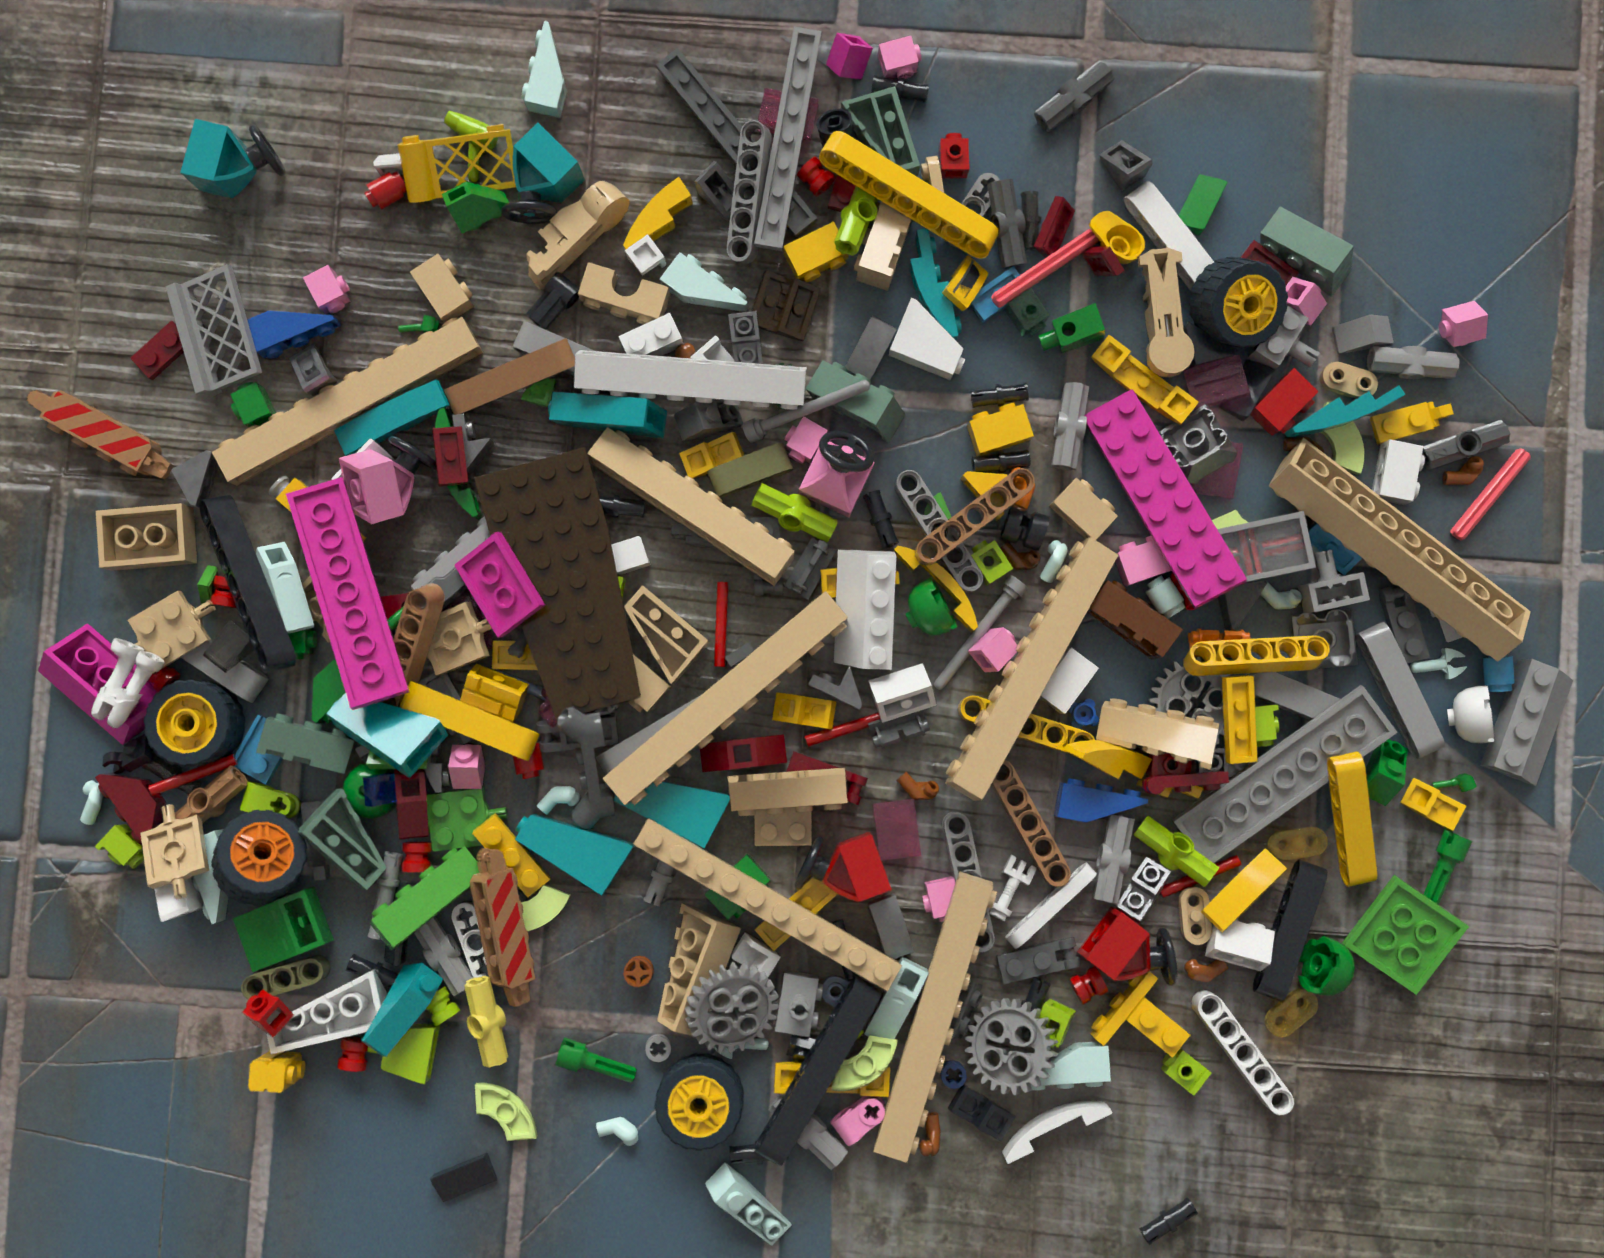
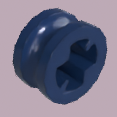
[940,1060,967,1089]

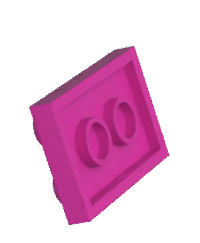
[454,532,545,637]

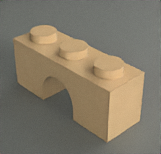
[578,262,671,325]

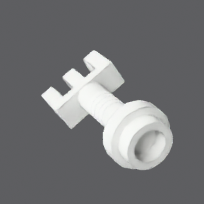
[989,855,1037,921]

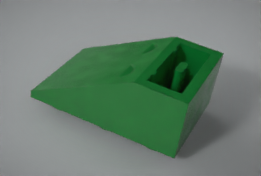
[233,887,334,972]

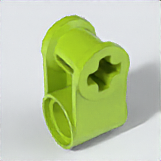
[240,781,301,818]

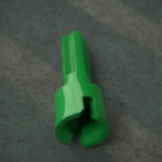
[1423,829,1473,905]
[555,1037,637,1082]

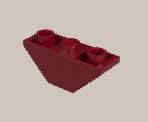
[700,734,787,772]
[393,769,429,840]
[95,773,167,845]

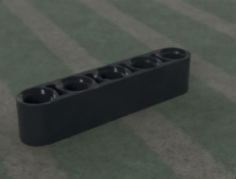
[1253,859,1328,1002]

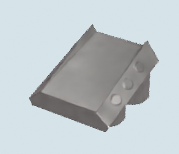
[1159,404,1237,484]
[1292,609,1358,669]

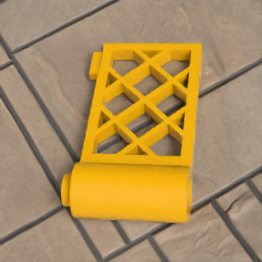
[397,124,516,203]

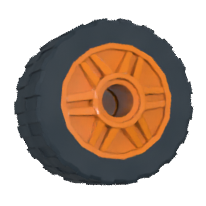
[211,810,307,906]

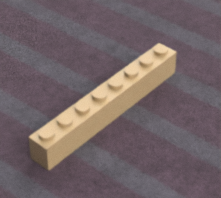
[587,427,794,586]

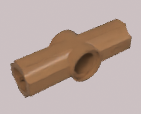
[175,766,248,824]

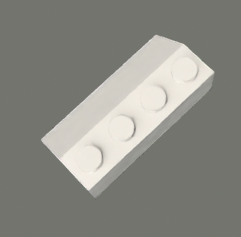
[834,550,896,670]

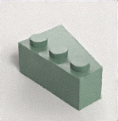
[841,86,920,177]
[1260,207,1354,297]

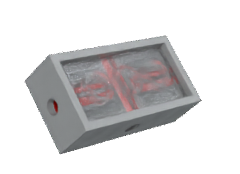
[1217,511,1316,582]

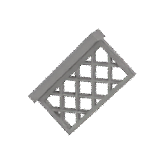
[166,265,262,396]

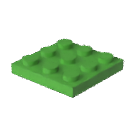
[1342,875,1469,995]

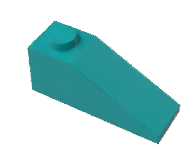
[362,963,443,1057]

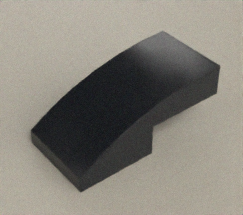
[948,1084,1016,1141]

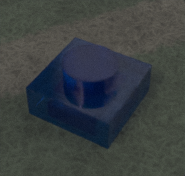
[363,773,396,807]

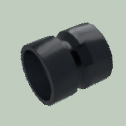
[816,108,858,147]
[1000,505,1050,551]

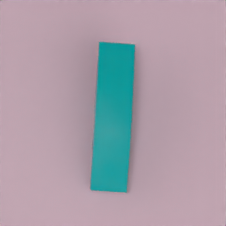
[334,380,450,456]
[1285,385,1405,438]

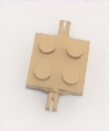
[128,591,216,669]
[427,602,492,676]
[141,805,209,899]

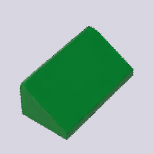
[1178,174,1228,236]

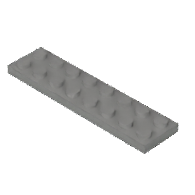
[1172,685,1398,863]

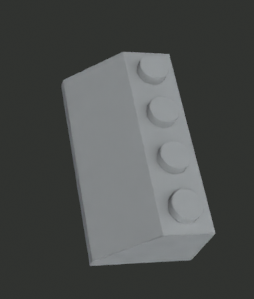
[1480,659,1573,786]

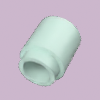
[1145,575,1185,618]

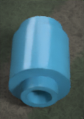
[1483,655,1515,692]

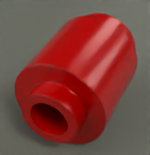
[364,171,407,210]
[512,743,544,779]

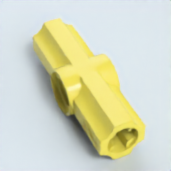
[464,976,508,1067]

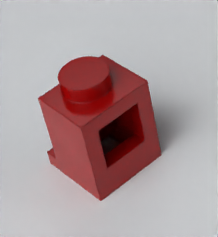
[939,133,970,178]
[1146,752,1192,777]
[242,990,294,1038]

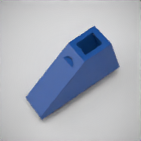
[247,310,341,359]
[1054,778,1149,822]

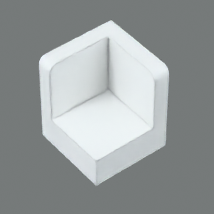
[625,234,666,276]
[691,336,734,362]
[612,536,651,575]
[731,932,781,977]

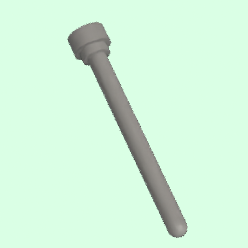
[743,380,870,443]
[934,575,1028,690]

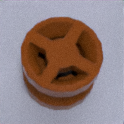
[623,955,654,987]

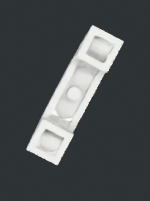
[1002,1101,1112,1164]

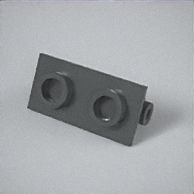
[784,538,836,600]
[868,710,930,749]
[949,980,983,1039]

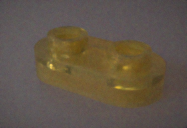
[1268,827,1328,860]
[1265,988,1318,1037]

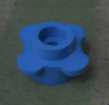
[1068,699,1099,729]

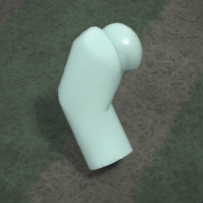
[1040,540,1068,583]
[1257,582,1302,610]
[80,780,103,825]
[536,786,580,815]
[596,1117,638,1146]

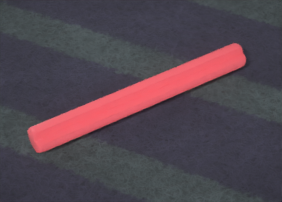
[991,228,1100,308]

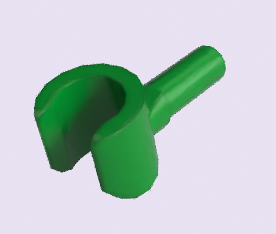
[398,315,439,333]
[1432,773,1477,792]

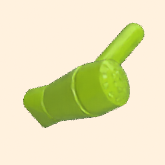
[444,111,498,183]

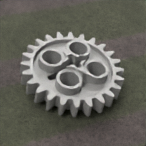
[1148,657,1231,744]
[685,962,779,1053]
[965,998,1058,1095]

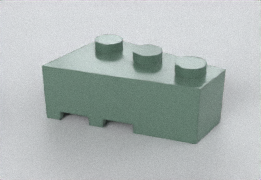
[806,360,905,443]
[256,713,355,774]
[298,788,387,890]

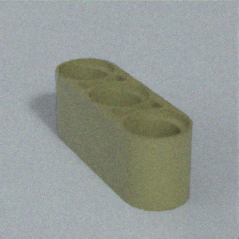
[707,443,793,498]
[241,955,331,999]

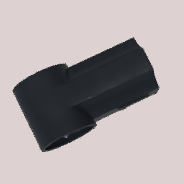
[526,272,580,330]

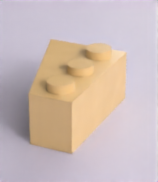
[854,202,912,291]
[624,585,710,685]

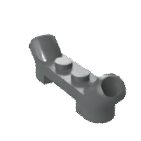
[557,707,615,830]

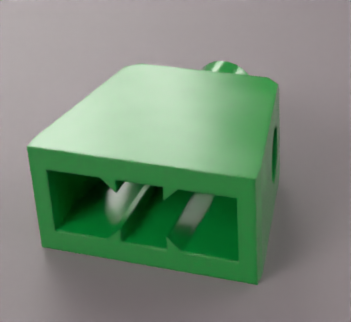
[1038,303,1105,353]

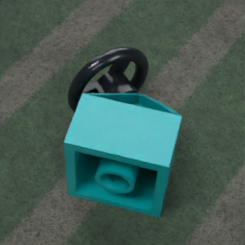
[180,119,286,199]
[501,123,585,224]

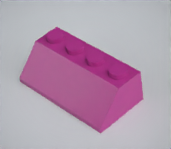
[38,623,157,745]

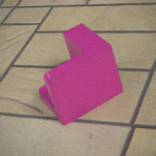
[826,33,873,79]

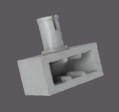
[1247,306,1320,370]
[1298,549,1370,613]
[775,970,823,1037]

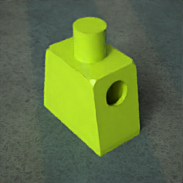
[368,1024,440,1084]

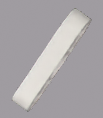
[452,902,489,978]

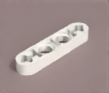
[1005,862,1097,949]

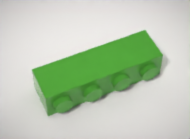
[370,846,479,951]

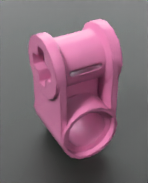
[830,1096,885,1146]

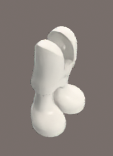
[91,638,165,728]

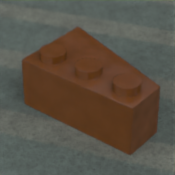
[1087,580,1183,660]

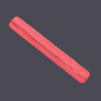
[1450,448,1531,541]

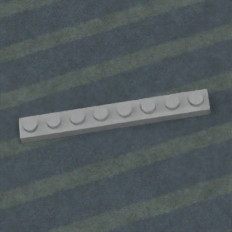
[754,26,822,251]

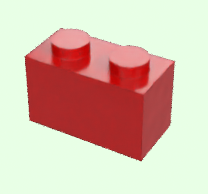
[1250,368,1319,436]

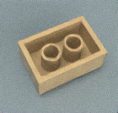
[96,503,197,571]

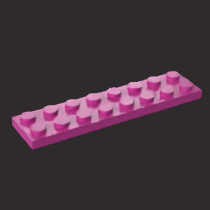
[1085,389,1247,609]
[286,477,410,710]

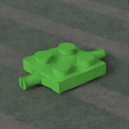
[426,787,508,852]

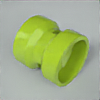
[425,986,460,1026]

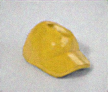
[1089,211,1145,264]

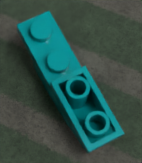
[909,228,962,340]

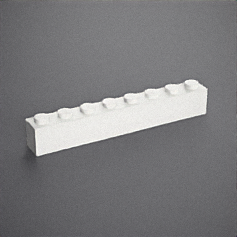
[574,350,807,410]

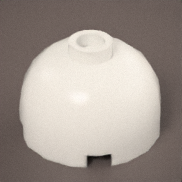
[1447,685,1494,743]

